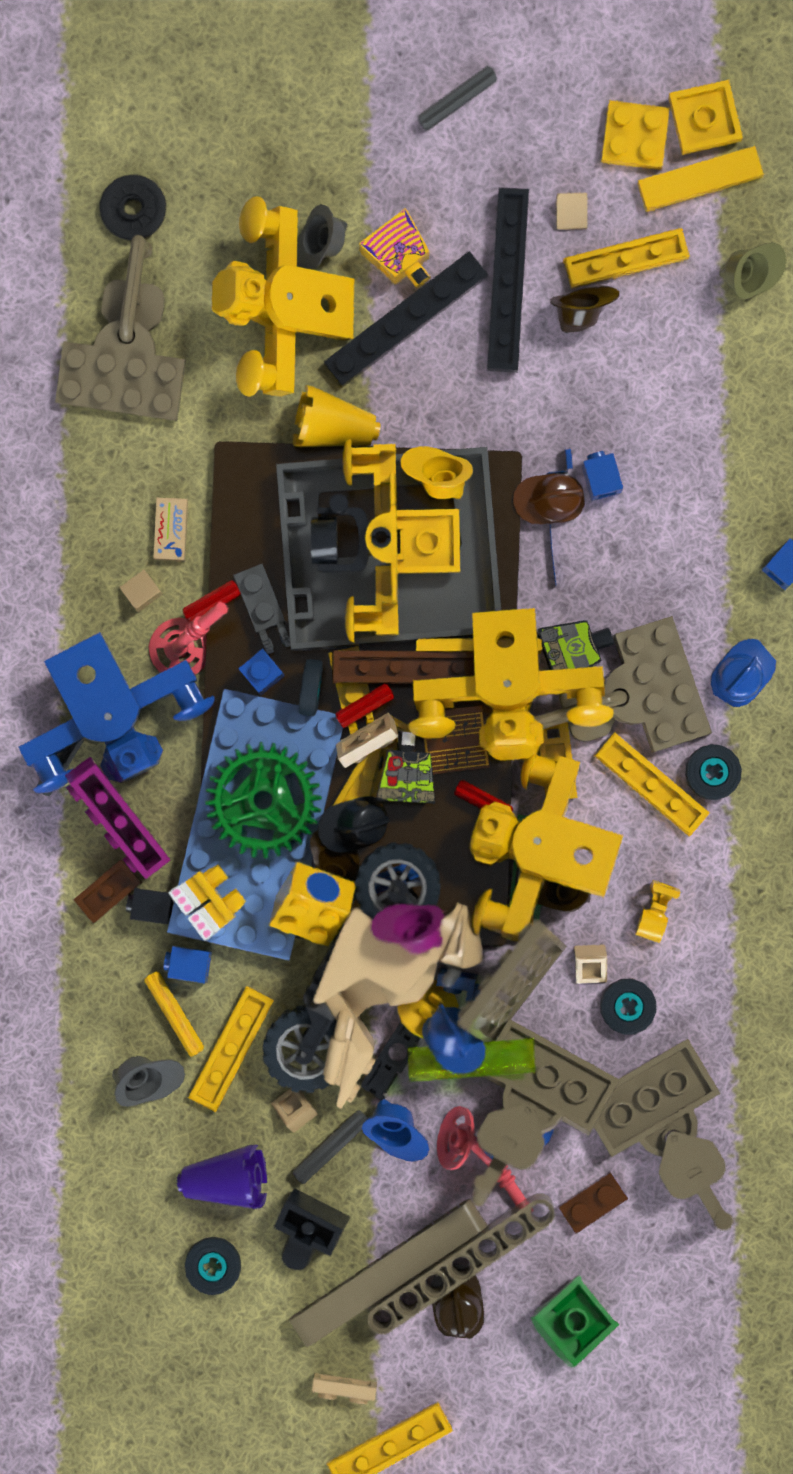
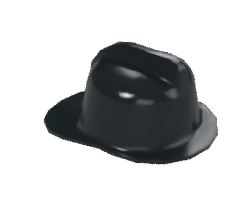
[318,796,390,853]

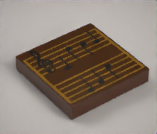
[423,705,490,775]

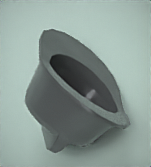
[297,204,347,270]
[112,1056,185,1107]

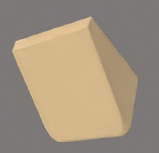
[556,192,588,230]
[120,569,163,612]
[574,945,607,984]
[271,1088,318,1133]

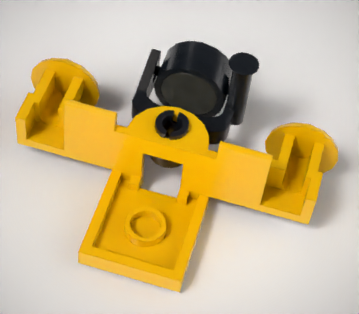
[311,439,460,643]

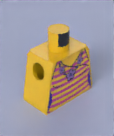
[359,208,431,288]

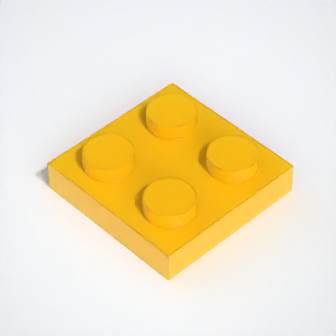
[668,80,743,155]
[601,100,670,170]

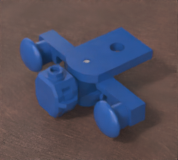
[18,632,215,794]

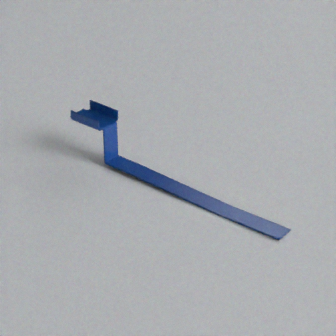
[546,447,573,587]

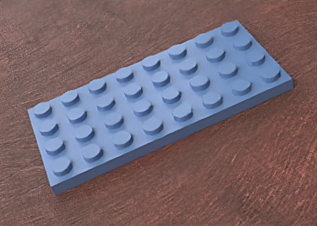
[167,689,343,960]

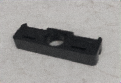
[361,1021,421,1100]

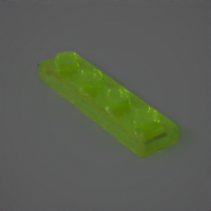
[408,1038,536,1082]

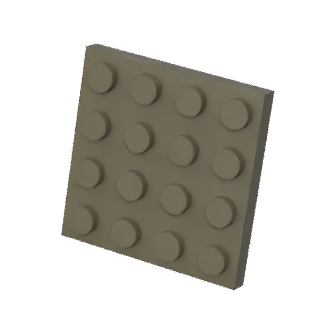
[457,919,567,1045]

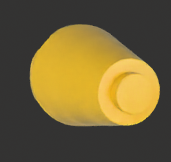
[293,385,380,447]

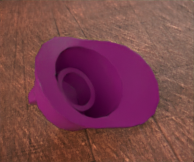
[370,904,444,954]

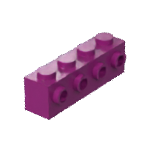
[65,757,170,879]

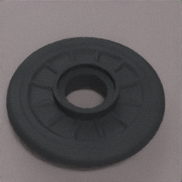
[100,175,166,240]

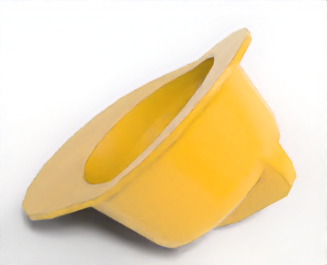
[401,446,473,499]

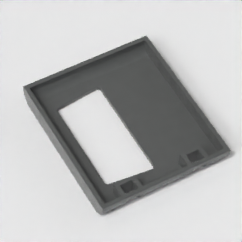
[276,447,501,651]

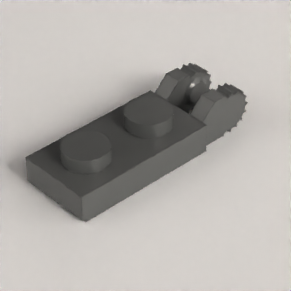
[234,564,291,654]

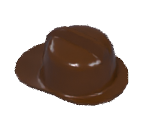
[513,473,585,525]

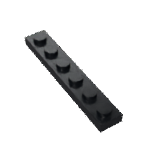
[487,187,529,373]
[324,251,488,388]

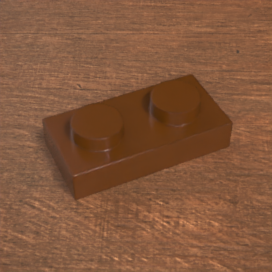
[74,859,142,924]
[558,1171,628,1234]

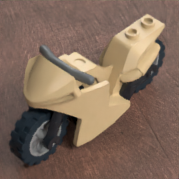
[263,842,483,1109]

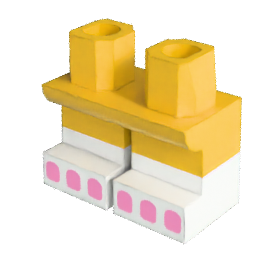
[169,865,247,941]

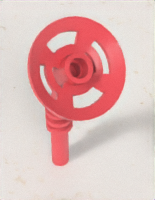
[149,602,228,675]
[437,1106,534,1212]

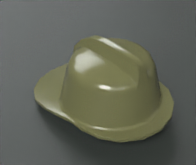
[719,242,786,300]

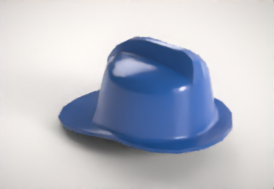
[711,639,776,707]
[422,1004,485,1074]
[362,1099,430,1162]

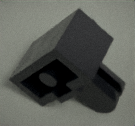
[273,1188,350,1270]

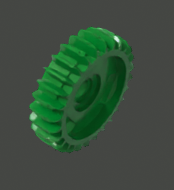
[205,742,322,859]

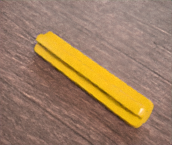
[144,971,204,1057]

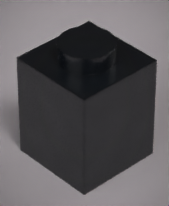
[126,888,174,924]

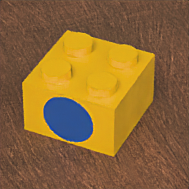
[269,862,355,946]

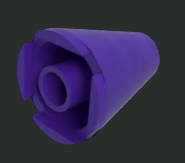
[177,1144,267,1209]

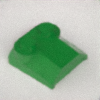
[530,1275,620,1368]

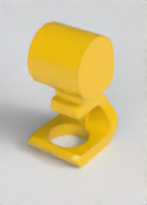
[635,880,681,943]

